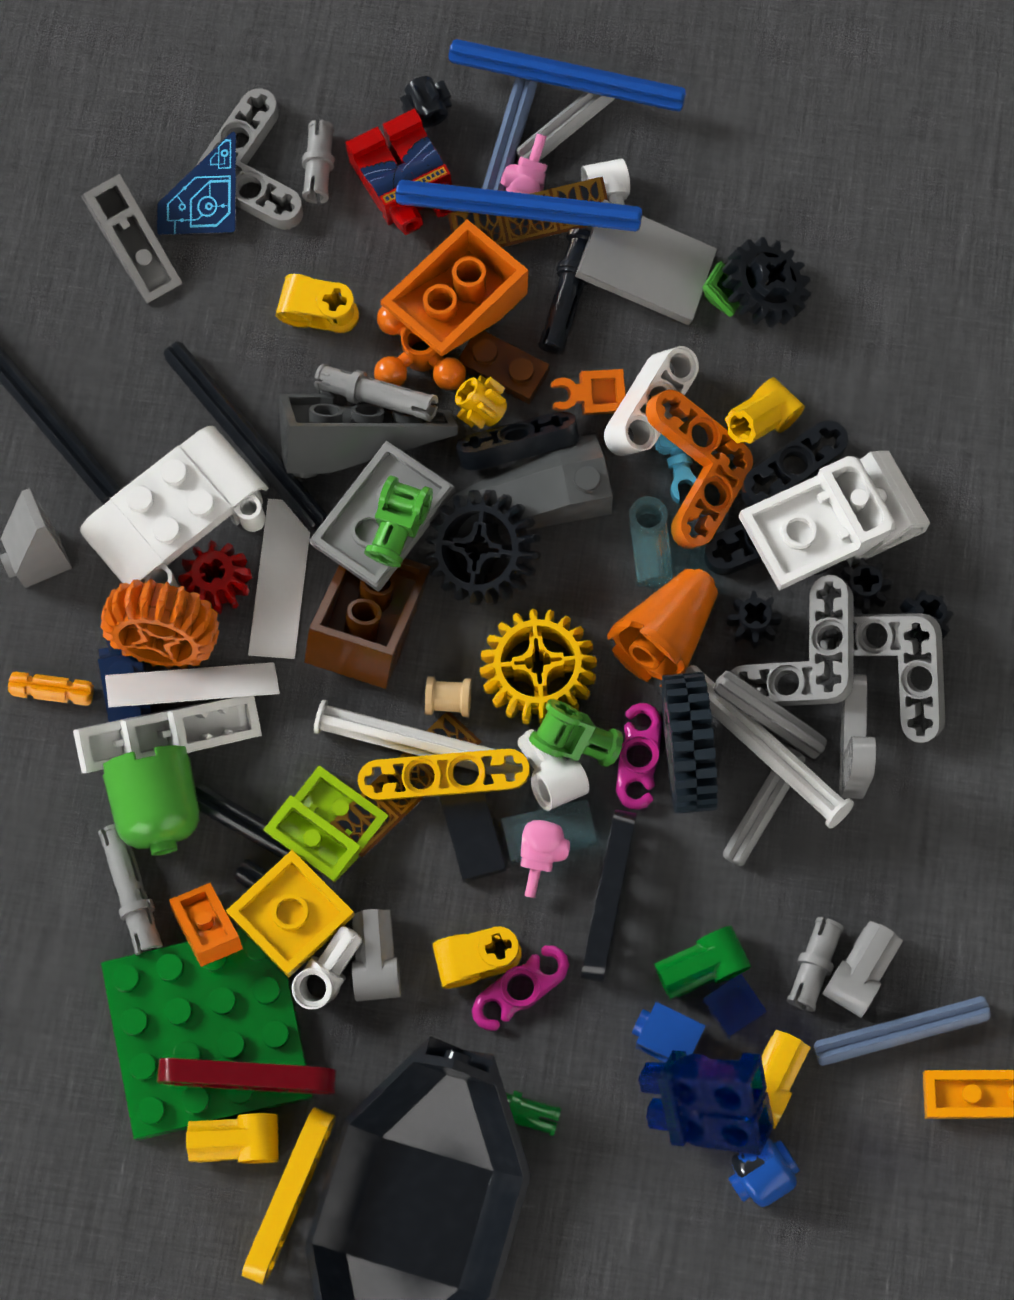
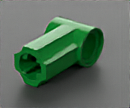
[654,925,752,1001]

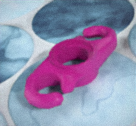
[616,703,662,810]
[471,945,570,1031]

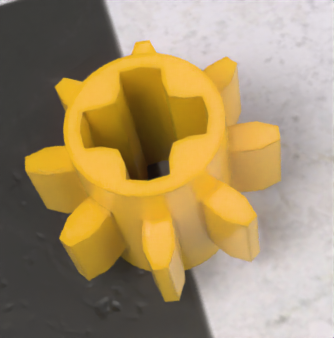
[455,375,507,429]

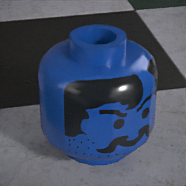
[728,1137,800,1207]

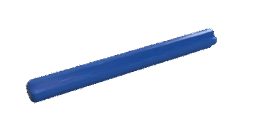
[449,39,686,112]
[396,180,642,232]

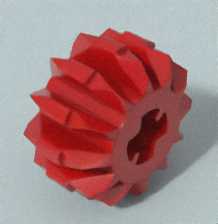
[178,540,253,615]

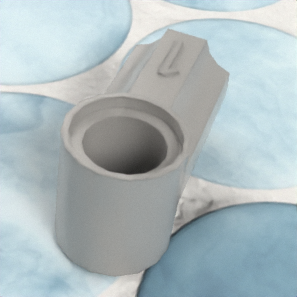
[352,909,401,1002]
[822,921,903,1018]

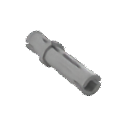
[314,363,438,422]
[98,824,164,956]

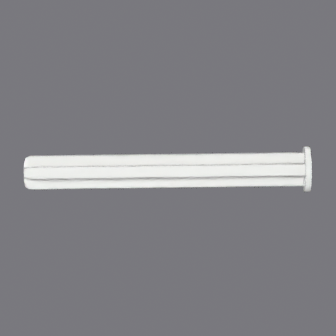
[686,665,854,828]
[314,700,530,781]

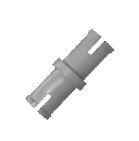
[302,120,335,204]
[787,917,844,1012]

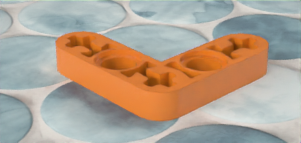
[646,389,753,549]

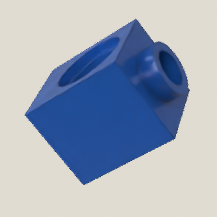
[632,1002,706,1070]

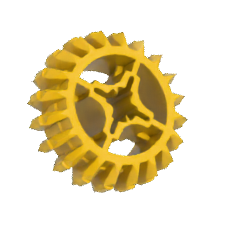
[480,609,597,725]

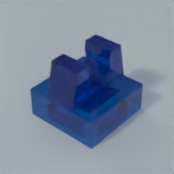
[703,974,767,1039]

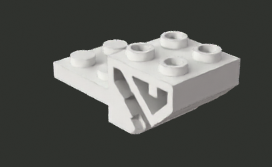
[739,451,930,591]

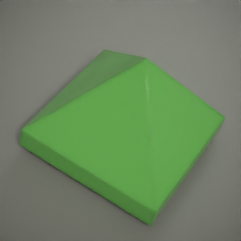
[702,261,740,317]

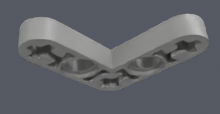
[197,88,304,230]
[731,575,854,706]
[820,614,945,743]
[839,674,876,799]

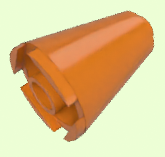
[607,569,718,687]

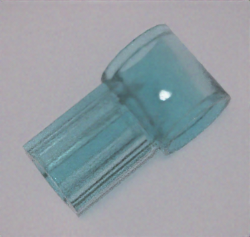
[629,496,674,588]

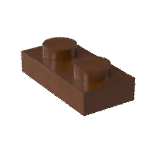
[458,331,550,405]

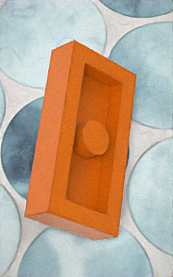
[169,883,243,967]

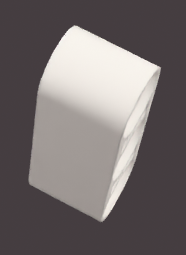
[604,346,699,456]

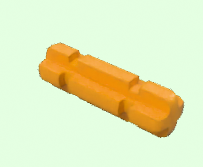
[8,671,94,706]

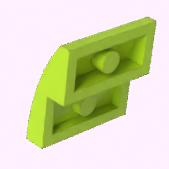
[263,765,389,883]

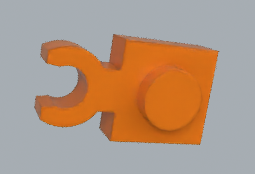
[551,369,625,415]

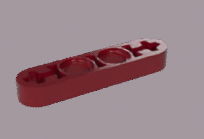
[157,1058,337,1095]

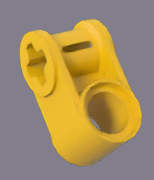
[275,274,359,333]
[432,926,522,989]

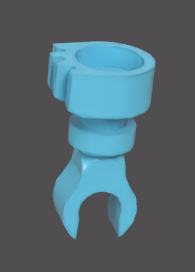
[655,428,697,504]

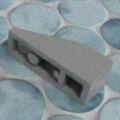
[81,174,182,304]
[0,488,72,588]

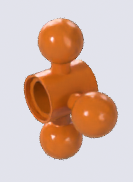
[374,306,466,391]

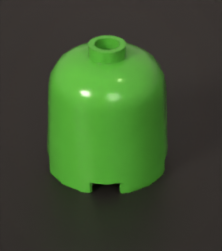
[103,745,200,856]

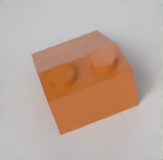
[380,219,528,356]

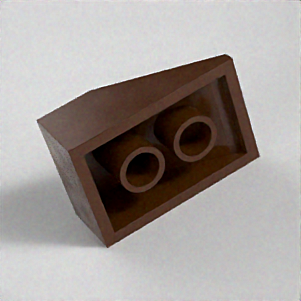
[304,558,431,689]

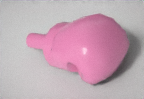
[500,134,548,194]
[521,820,570,898]

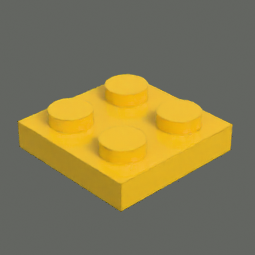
[226,850,355,978]

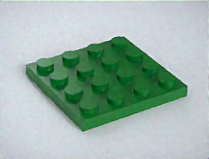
[101,929,314,1141]

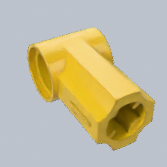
[725,377,805,444]
[733,1029,811,1130]
[186,1113,279,1164]

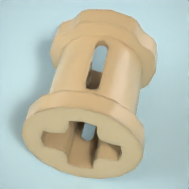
[425,676,472,718]

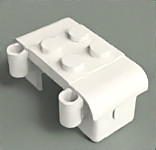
[80,426,269,587]

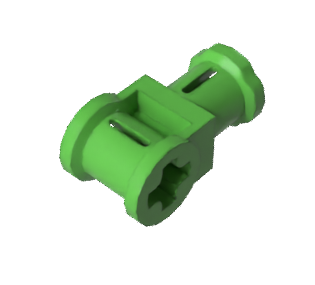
[364,475,433,567]
[529,699,623,767]

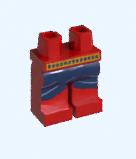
[345,108,454,235]

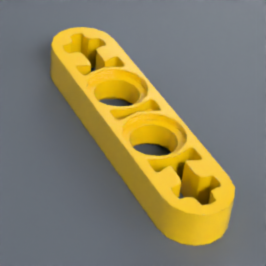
[358,749,531,801]
[242,1107,336,1285]

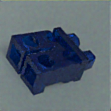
[638,1050,774,1155]

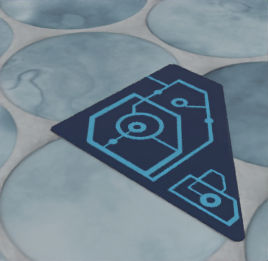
[157,132,236,235]

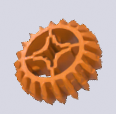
[100,579,220,669]

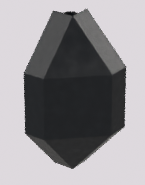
[305,1036,531,1300]

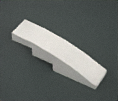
[73,696,262,773]

